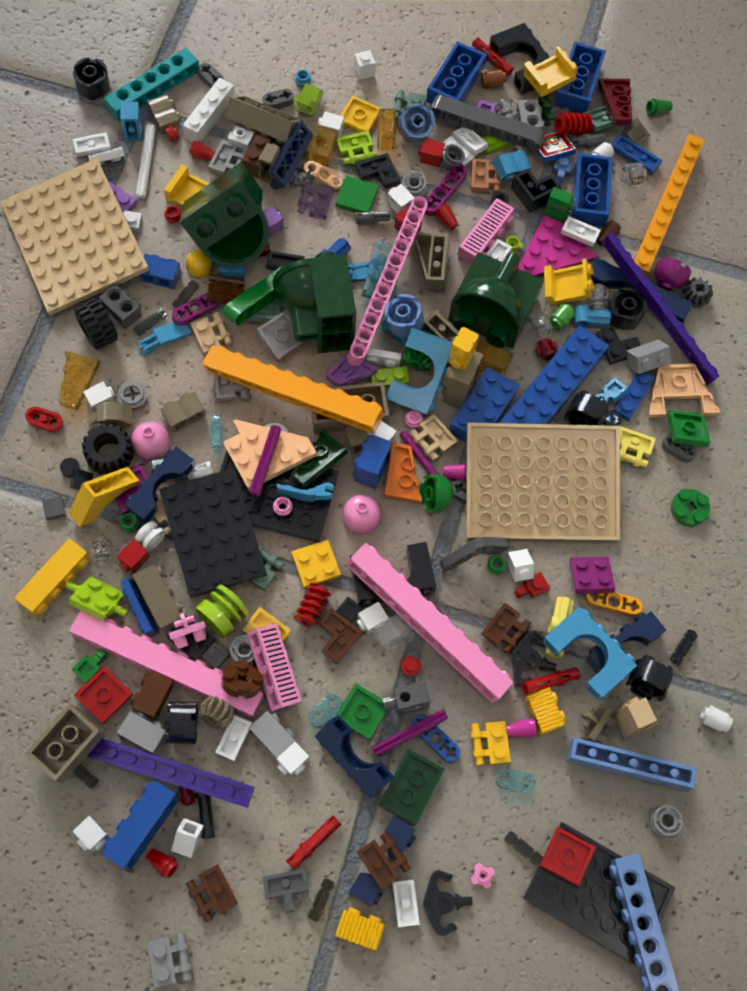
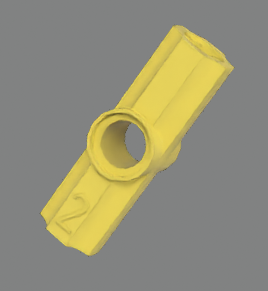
[545,597,574,658]

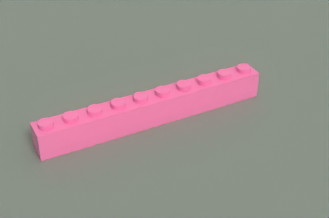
[346,543,513,704]
[69,610,264,720]

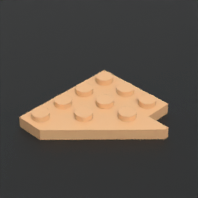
[223,419,317,490]

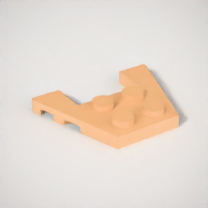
[648,364,720,418]

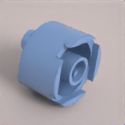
[397,103,435,142]
[385,294,424,338]

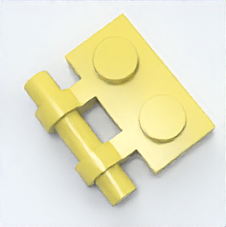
[620,426,656,468]

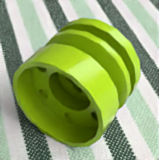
[195,584,249,638]

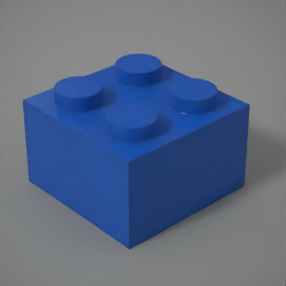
[353,434,392,489]

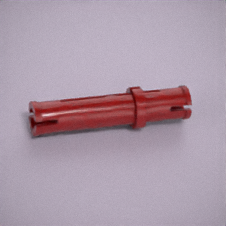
[472,37,514,77]
[522,667,580,695]
[286,815,341,870]

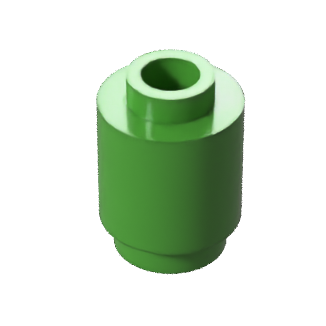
[549,304,575,331]

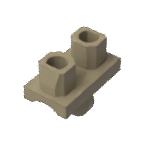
[581,707,617,744]

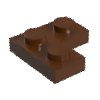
[319,608,362,664]

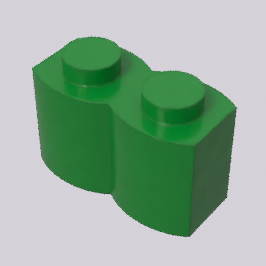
[543,187,575,223]

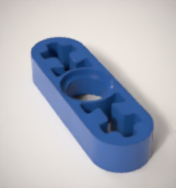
[411,714,461,763]

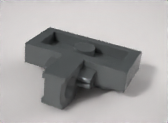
[263,868,309,913]

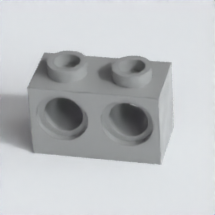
[516,99,545,130]

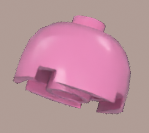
[131,422,170,460]
[343,495,381,534]

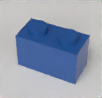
[139,253,181,290]

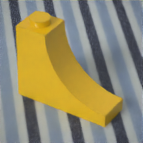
[68,467,139,527]

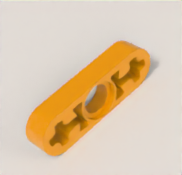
[585,592,643,617]

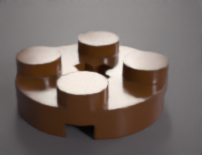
[221,660,263,699]

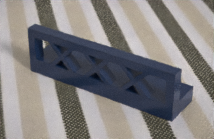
[269,120,313,190]

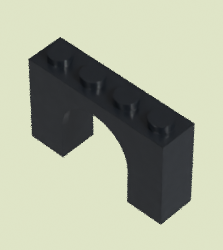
[489,23,549,95]
[349,542,437,607]

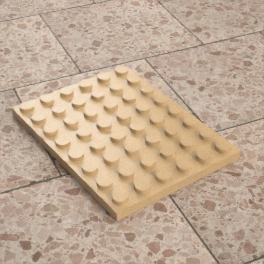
[0,158,150,316]
[466,423,620,541]

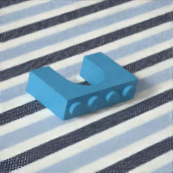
[386,328,452,415]
[543,606,637,702]

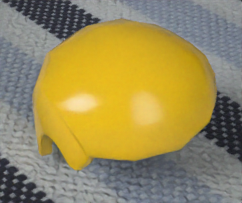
[186,249,213,278]

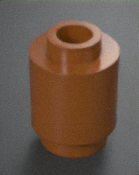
[481,69,506,88]

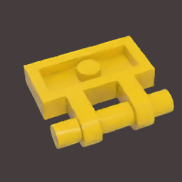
[470,721,511,766]

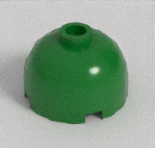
[419,474,454,513]

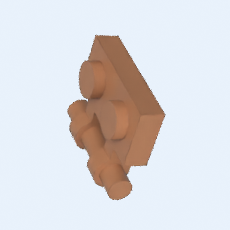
[471,158,502,193]

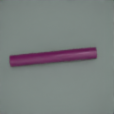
[399,430,438,475]

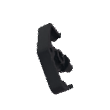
[511,630,557,687]
[422,870,473,936]

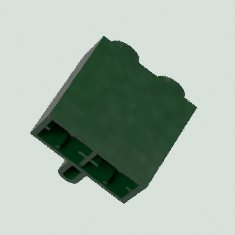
[179,162,269,267]
[272,251,356,354]
[448,252,544,349]

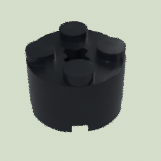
[73,57,110,100]
[607,287,647,330]
[564,391,608,426]
[626,655,673,701]
[165,702,198,744]

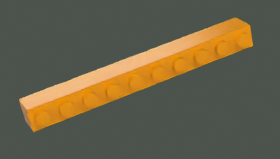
[634,133,705,277]
[202,345,384,435]

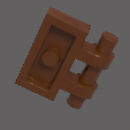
[207,273,245,304]
[481,603,531,655]
[356,831,411,890]
[186,864,239,923]

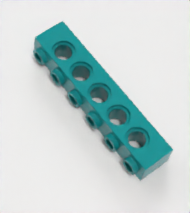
[104,48,199,122]

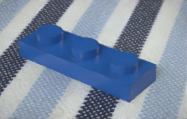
[611,134,663,175]
[614,372,656,422]
[121,578,159,636]

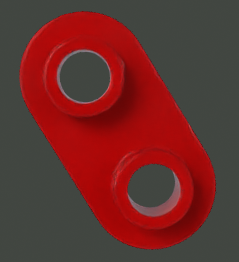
[25,407,63,433]

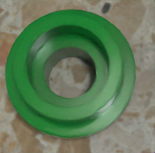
[119,513,139,532]
[487,556,507,575]

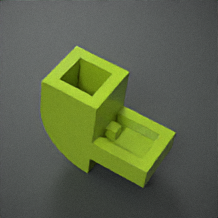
[294,83,324,115]

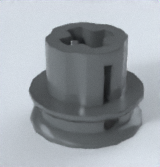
[441,144,465,170]

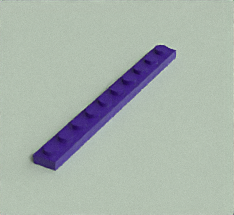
[601,232,720,386]
[87,738,255,808]

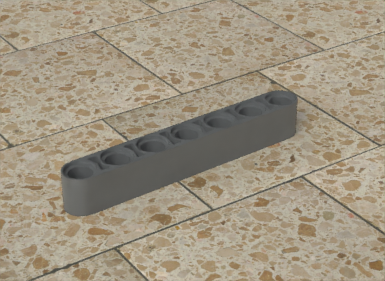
[430,95,545,151]

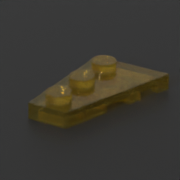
[59,351,101,410]

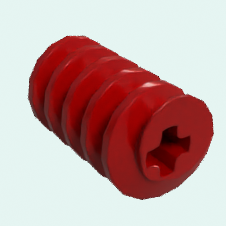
[554,112,593,135]
[293,583,332,628]

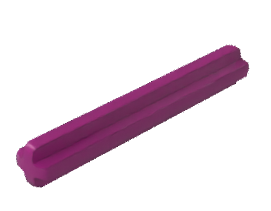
[249,425,281,496]
[373,709,448,756]

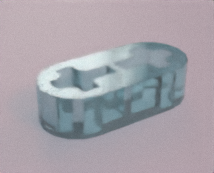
[211,414,222,449]
[308,694,342,728]
[495,769,536,793]

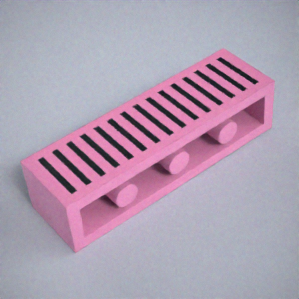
[457,198,514,264]
[247,623,302,712]

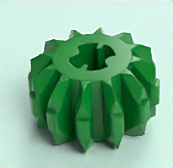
[403,347,433,371]

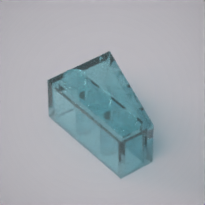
[360,240,399,301]

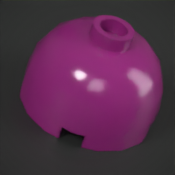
[654,257,691,291]

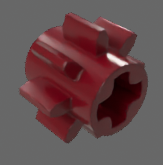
[535,338,559,361]

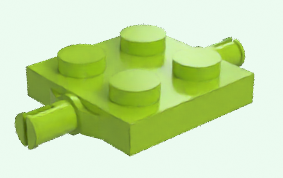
[65,576,129,622]

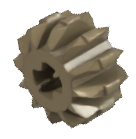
[198,696,235,728]

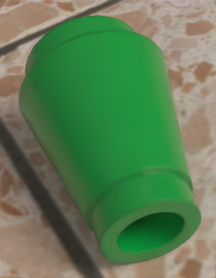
[646,98,673,116]

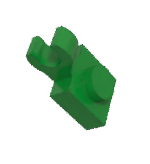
[71,648,108,683]

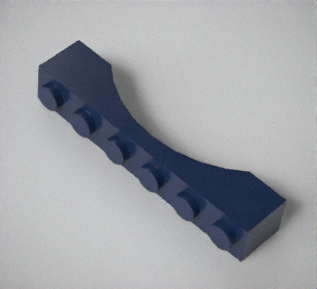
[591,257,693,324]

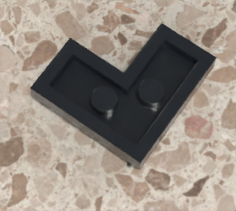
[355,153,401,189]
[595,327,641,365]

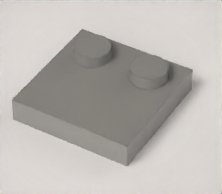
[256,310,303,360]

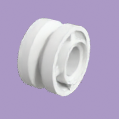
[134,521,166,552]

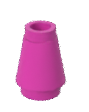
[443,463,466,482]
[506,717,537,738]

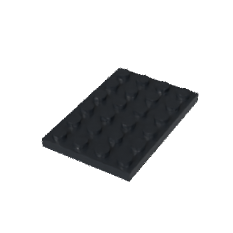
[220,451,339,543]
[159,468,267,598]
[522,822,675,966]

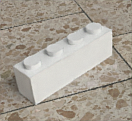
[183,78,235,142]

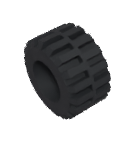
[74,299,118,350]
[82,423,134,475]

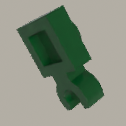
[538,95,554,126]

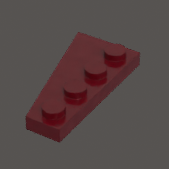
[598,78,632,126]

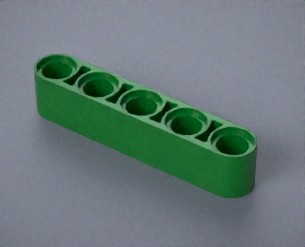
[222,266,284,326]

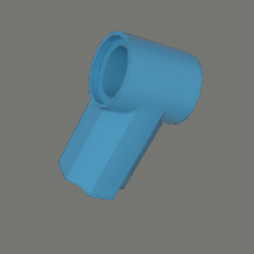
[574,305,611,328]

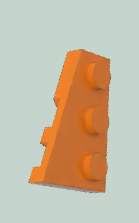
[384,442,422,504]

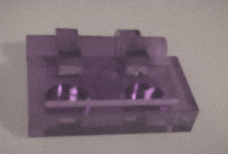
[297,181,334,220]

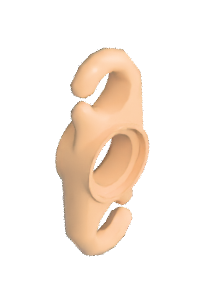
[304,161,343,190]

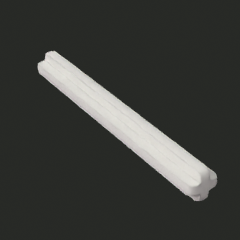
[136,124,156,199]

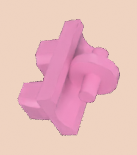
[169,613,206,649]

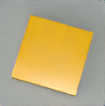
[340,96,382,133]

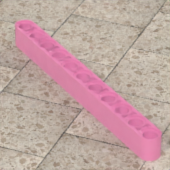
[347,196,428,366]

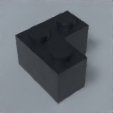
[511,169,562,213]

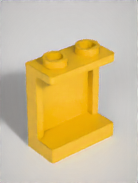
[524,47,578,97]
[164,164,210,208]
[544,258,594,306]

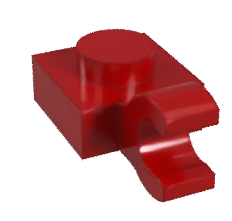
[514,572,550,599]

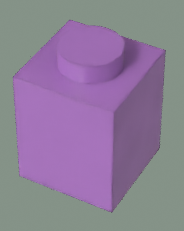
[264,207,284,238]

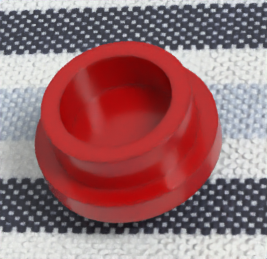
[166,125,180,142]
[164,205,182,223]
[401,656,421,677]

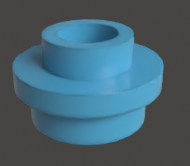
[295,69,311,86]

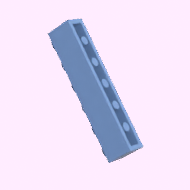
[566,737,697,792]

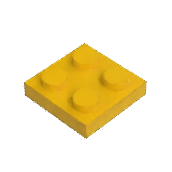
[291,540,341,589]

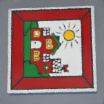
[536,132,576,162]

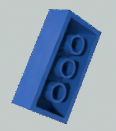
[426,41,487,104]
[554,41,606,113]
[570,153,613,227]
[449,367,520,443]
[102,779,180,872]

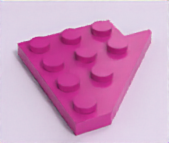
[518,215,599,277]

